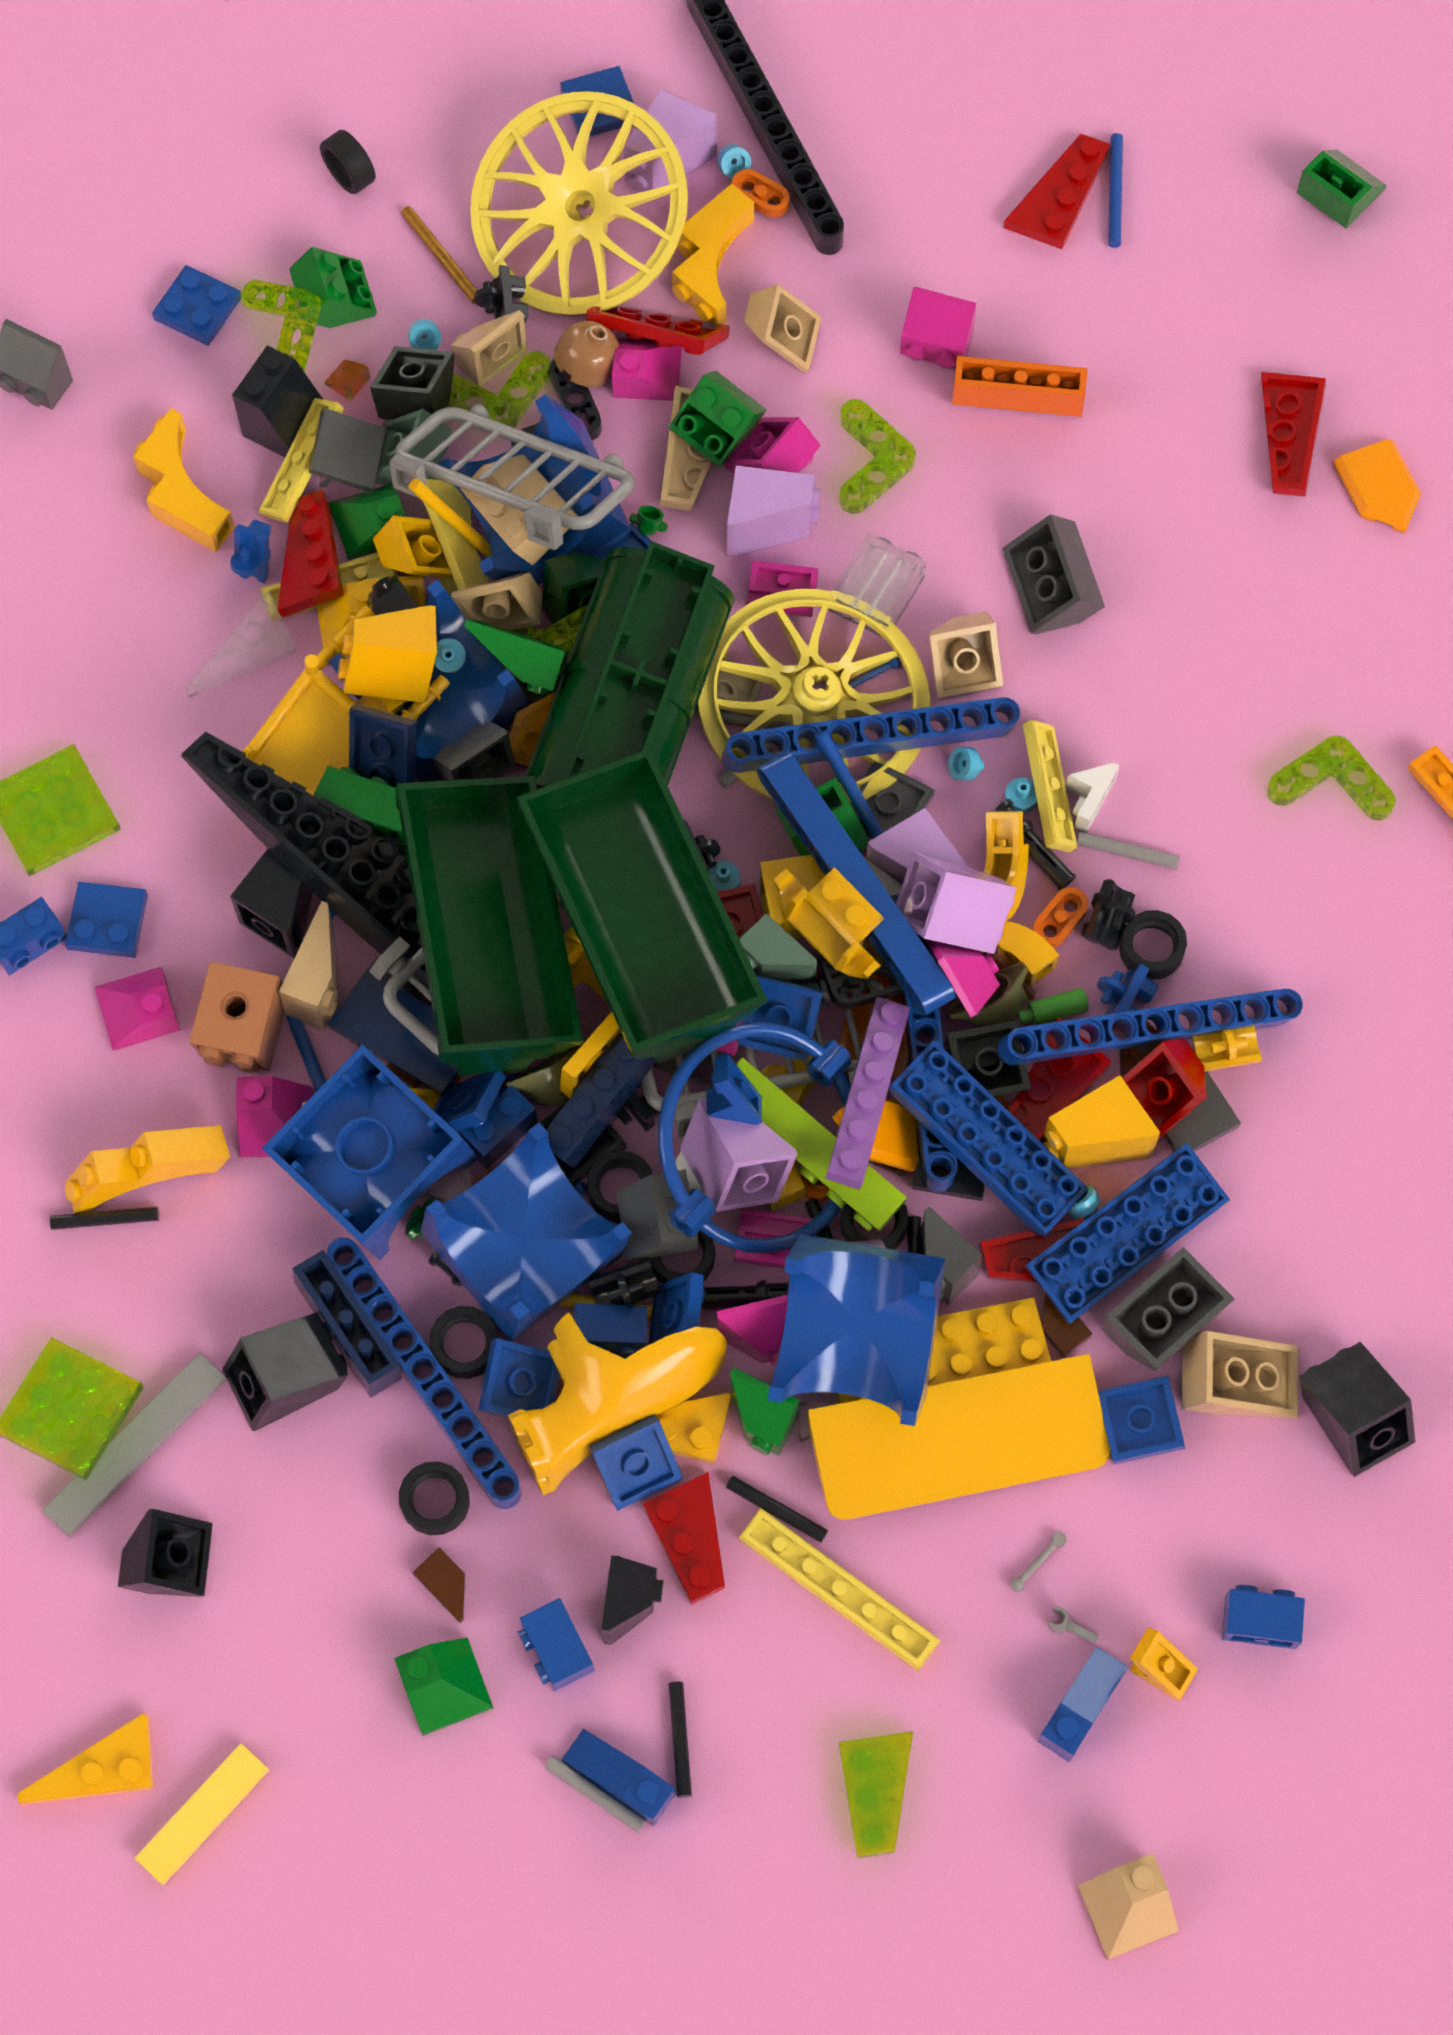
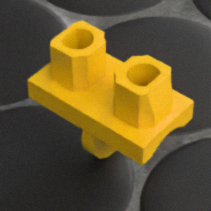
[1191,1026,1262,1072]

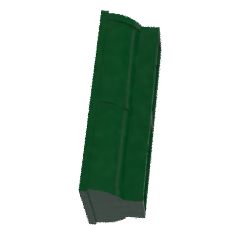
[525,541,735,790]
[517,748,767,1064]
[395,776,583,1075]

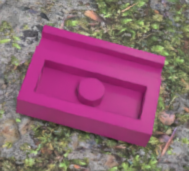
[746,561,819,617]
[734,1208,813,1269]

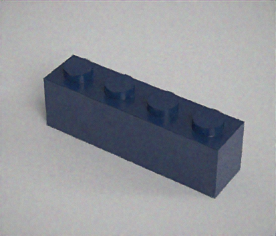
[546,1032,656,1169]
[292,1250,401,1398]

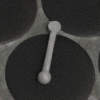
[1010,1532,1066,1592]

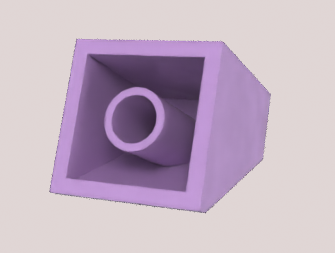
[624,90,717,192]
[727,465,821,557]
[866,808,970,884]
[896,852,1016,954]
[680,1099,798,1212]

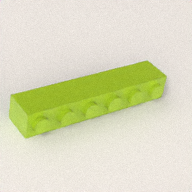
[736,1057,908,1231]

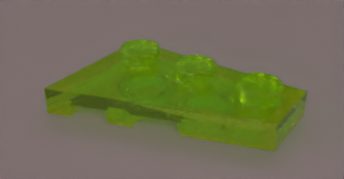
[838,1731,913,1859]

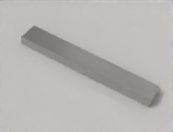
[42,1353,227,1538]

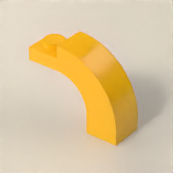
[984,811,1029,921]
[935,921,1059,986]

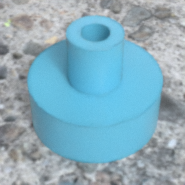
[717,144,751,178]
[408,319,441,350]
[434,638,466,673]
[948,746,984,781]
[1004,777,1038,814]
[708,861,740,892]
[1067,1185,1101,1219]

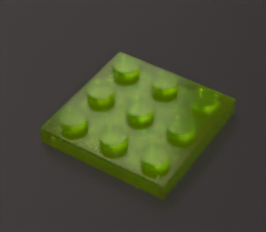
[0,744,121,876]
[0,1337,144,1481]

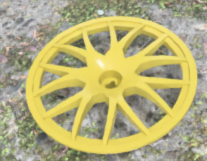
[470,91,688,316]
[697,589,930,802]

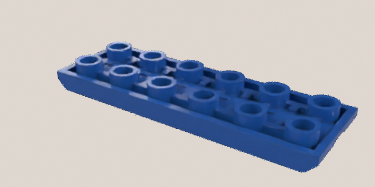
[889,1040,1088,1237]
[1025,1143,1230,1324]

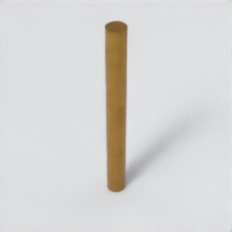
[401,206,477,304]

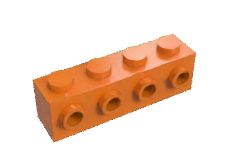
[952,356,1088,417]

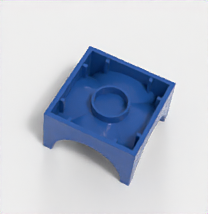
[438,394,630,586]
[328,579,531,782]
[262,1044,479,1260]
[420,1122,632,1342]
[768,1234,946,1426]

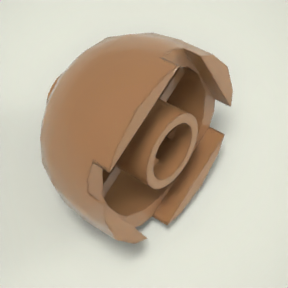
[554,321,619,387]

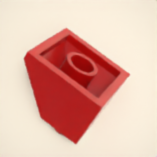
[1122,1038,1207,1139]

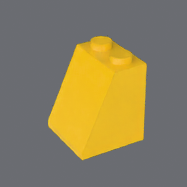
[338,605,437,703]
[760,855,825,940]
[1043,1075,1160,1169]

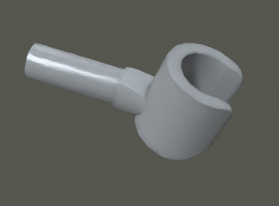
[1047,1606,1098,1643]

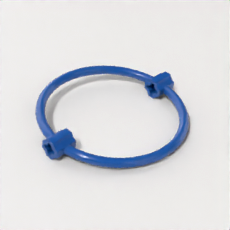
[658,1022,852,1253]

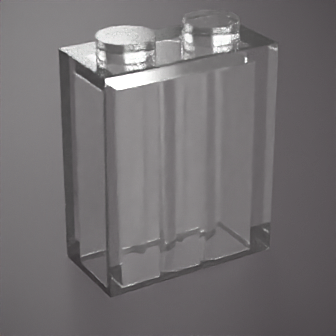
[828,533,926,637]

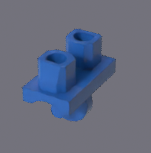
[230,519,271,583]
[1097,964,1159,1026]

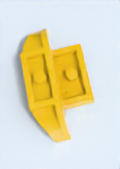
[773,867,885,979]

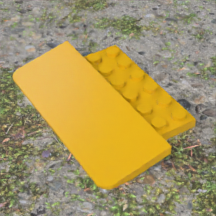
[806,1297,1110,1520]

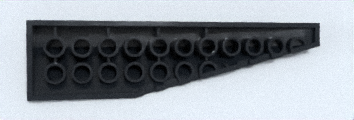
[181,731,429,990]

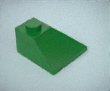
[329,483,406,560]
[730,1367,799,1456]
[394,1637,493,1736]

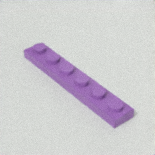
[825,997,910,1190]

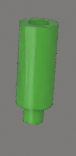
[1018,987,1089,1025]

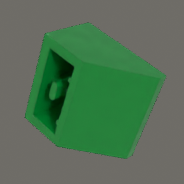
[1297,150,1387,229]
[289,247,377,328]
[668,371,767,467]
[775,777,870,856]

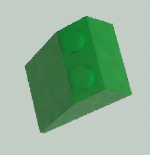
[464,619,570,695]

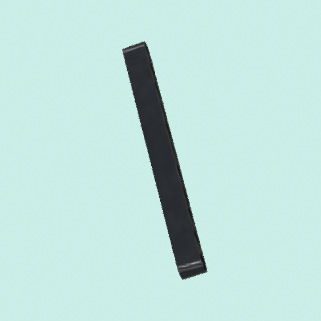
[686,0,844,255]

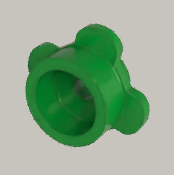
[629,505,668,535]

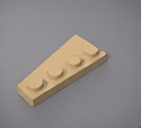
[659,386,712,512]

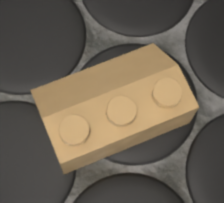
[460,454,578,566]

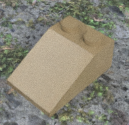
[279,901,340,1031]
[1182,1331,1298,1418]

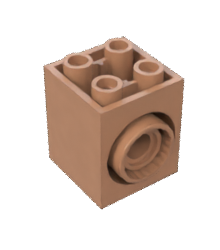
[189,961,284,1074]

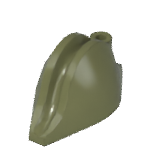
[945,962,1028,1027]
[502,1042,583,1106]

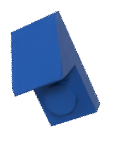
[706,1053,762,1125]

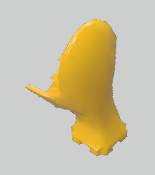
[508,1312,727,1496]

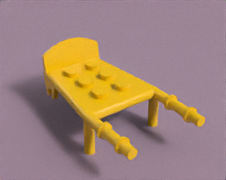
[242,605,450,795]

